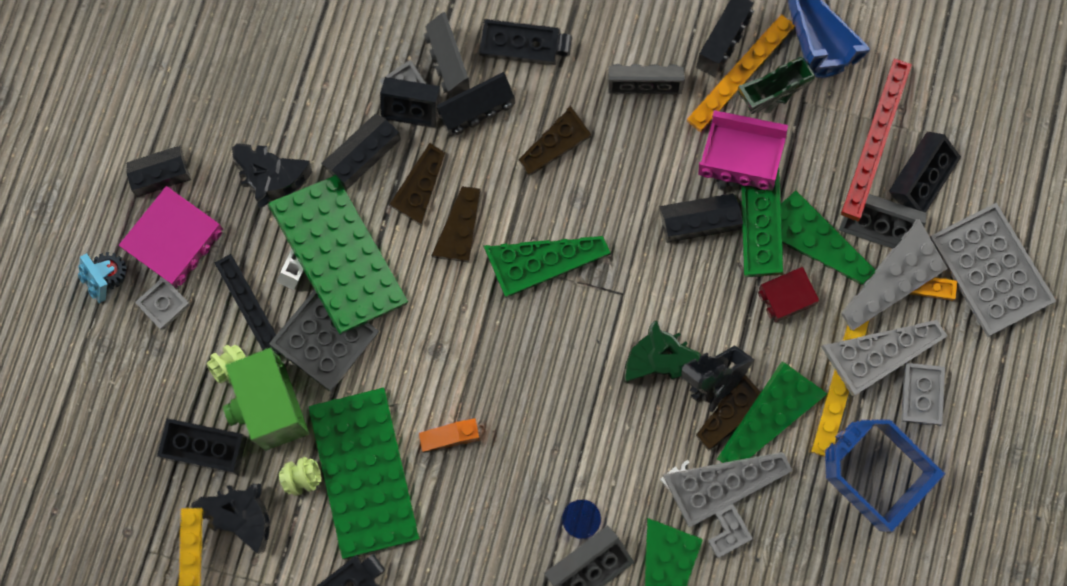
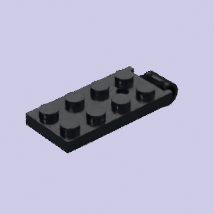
[479,19,572,65]
[316,554,386,586]

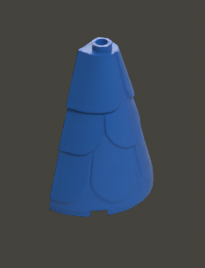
[788,0,870,78]

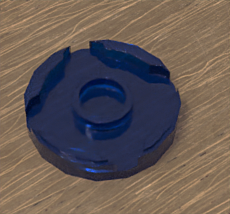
[562,499,601,539]

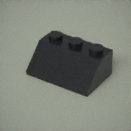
[380,77,440,128]
[126,145,191,197]

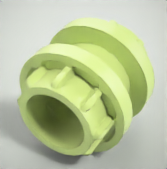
[207,345,246,384]
[279,457,321,496]

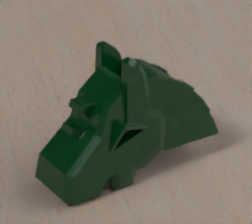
[738,57,815,114]
[624,320,701,382]

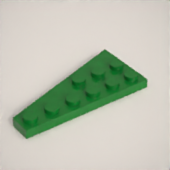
[781,190,875,285]
[483,236,611,298]
[645,518,703,586]

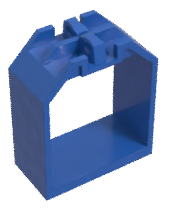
[825,420,945,532]

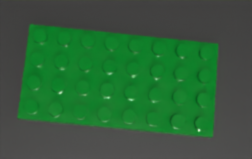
[268,176,408,335]
[308,387,420,559]

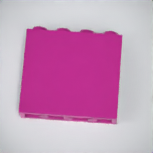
[698,110,788,191]
[119,186,223,288]

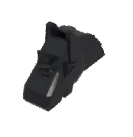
[232,143,312,208]
[682,345,754,412]
[191,483,271,554]

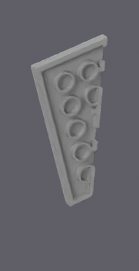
[841,219,947,330]
[821,320,947,396]
[662,452,792,527]

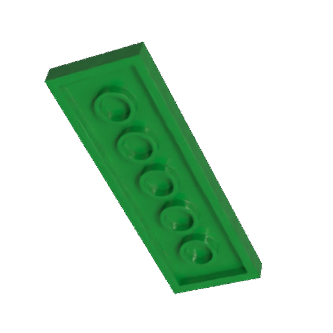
[741,168,784,278]

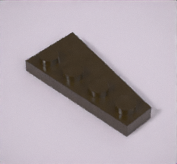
[519,105,591,176]
[389,142,445,226]
[431,186,481,263]
[696,375,761,451]

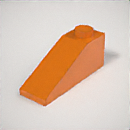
[419,418,480,452]

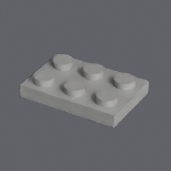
[901,363,945,426]

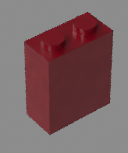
[758,267,820,323]

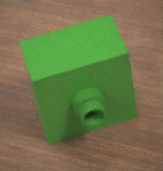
[223,348,310,451]

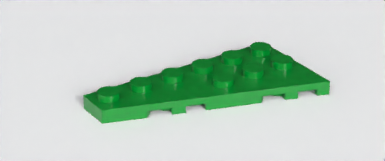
[717,361,827,463]

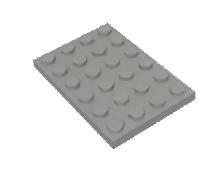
[930,203,1056,337]

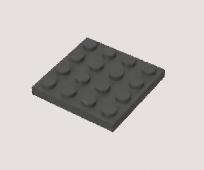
[269,289,379,392]

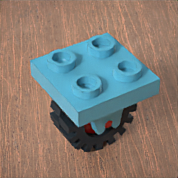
[78,252,126,303]

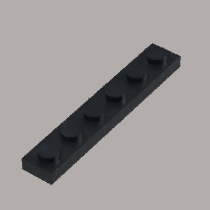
[214,254,281,356]

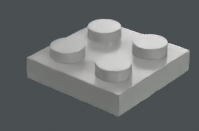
[135,278,190,330]

